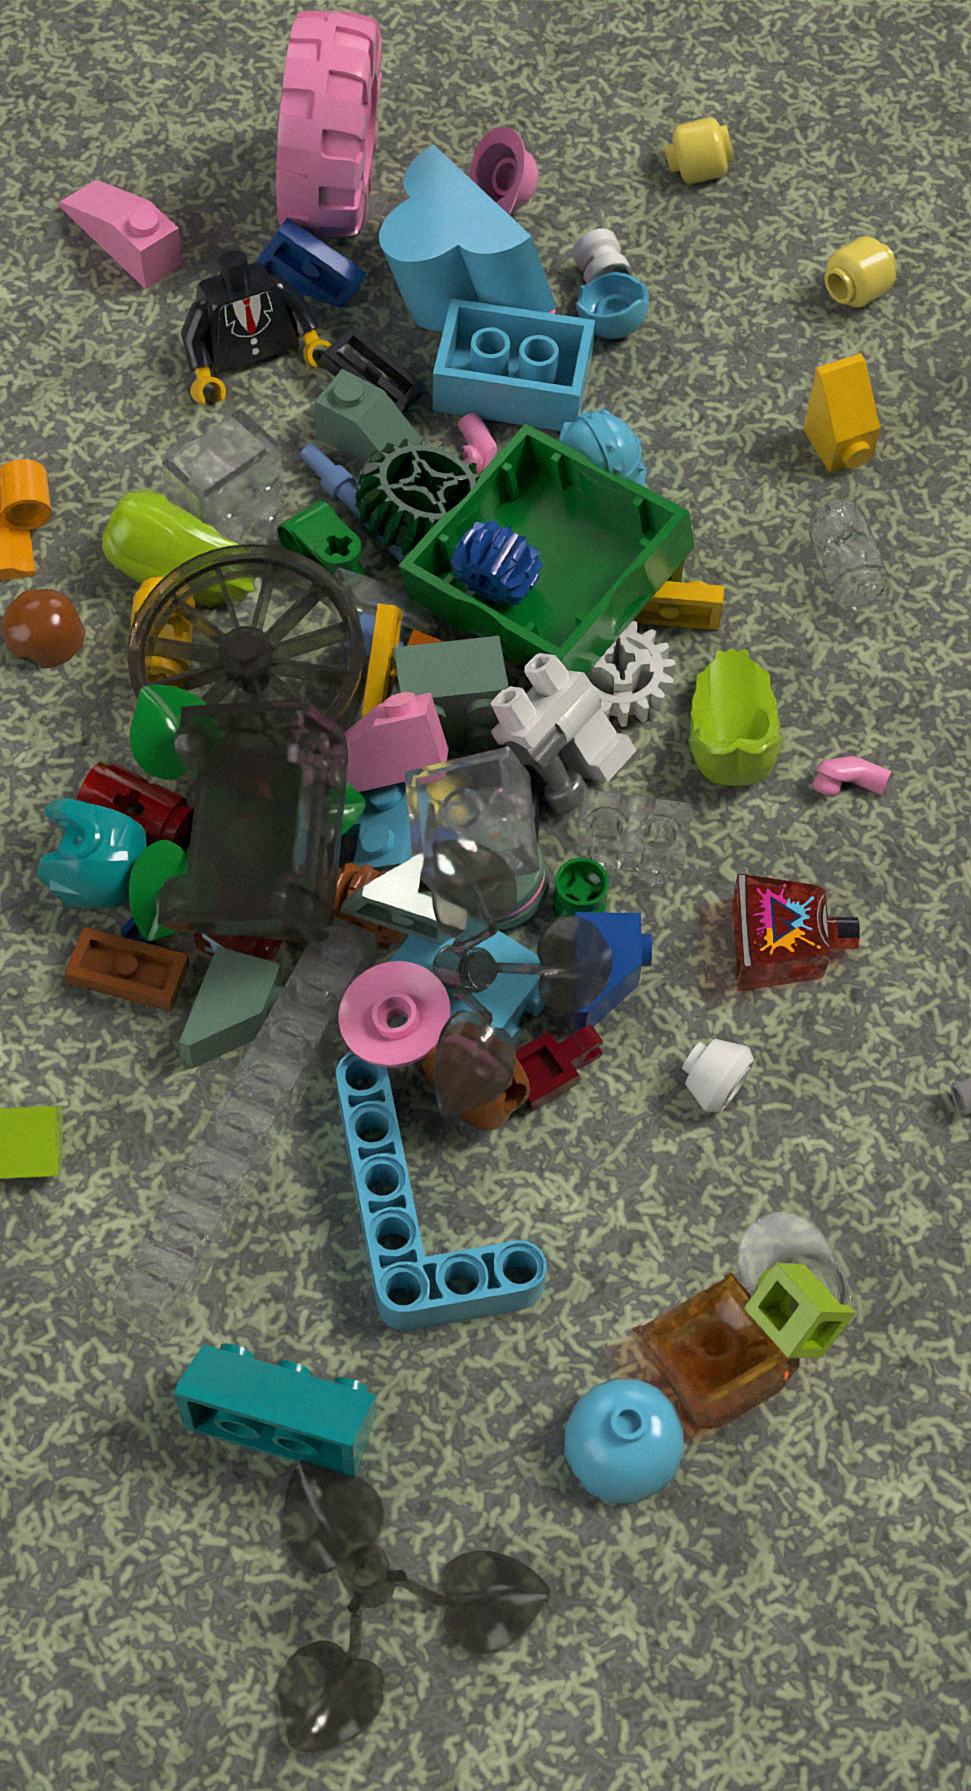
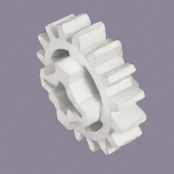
[586,621,675,727]

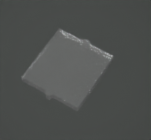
[334,567,439,636]

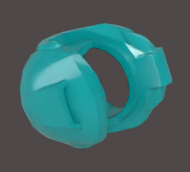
[36,798,147,908]

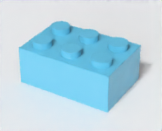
[433,298,595,431]

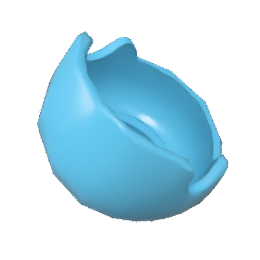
[575,271,649,339]

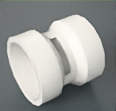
[572,229,632,285]

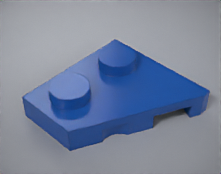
[253,218,367,308]

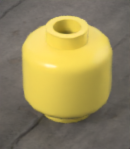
[665,117,735,184]
[824,236,896,308]

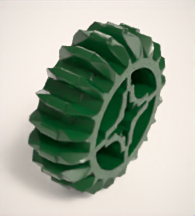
[355,438,480,556]

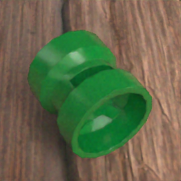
[552,858,609,929]

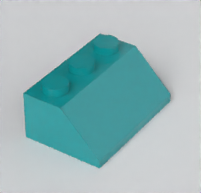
[174,1343,377,1480]

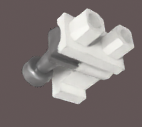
[491,653,637,813]

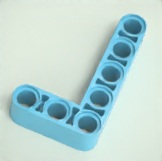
[336,1052,546,1330]

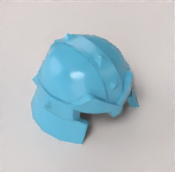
[559,409,647,486]

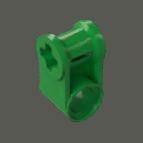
[277,500,365,596]

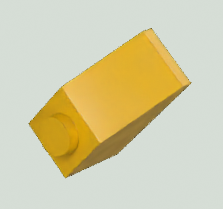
[803,353,880,473]

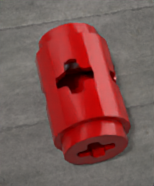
[76,762,196,848]

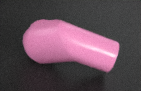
[456,413,497,475]
[812,756,892,797]

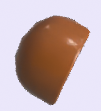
[0,589,86,668]

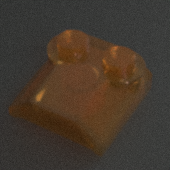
[633,1272,800,1429]

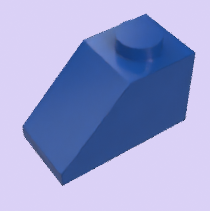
[572,912,652,1033]

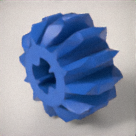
[450,520,543,606]

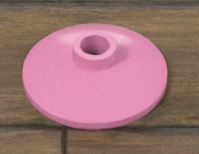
[338,961,451,1068]

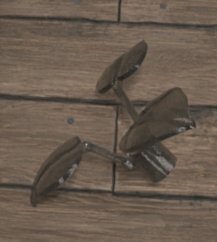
[432,839,613,1117]
[279,1460,550,1752]

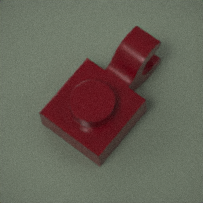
[512,1024,603,1111]

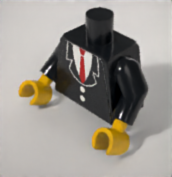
[181,250,332,405]

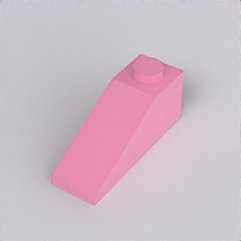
[59,180,183,289]
[314,692,449,792]

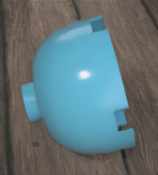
[564,1378,684,1504]

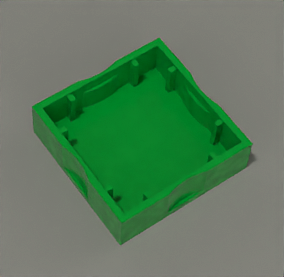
[398,423,695,675]

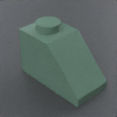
[315,369,422,463]
[178,946,289,1068]

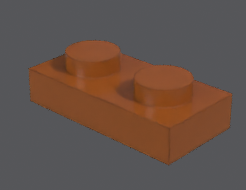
[64,926,190,1012]

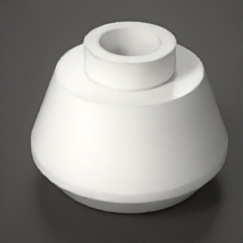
[682,1039,754,1112]

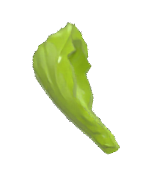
[102,489,257,607]
[688,648,784,786]

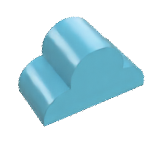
[379,144,557,331]

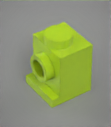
[744,1263,855,1358]

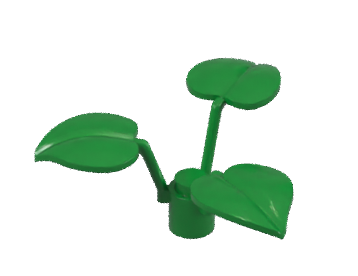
[129,685,365,941]

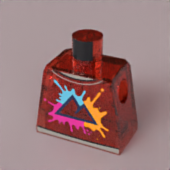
[732,874,860,991]

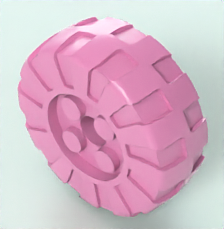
[276,10,382,239]

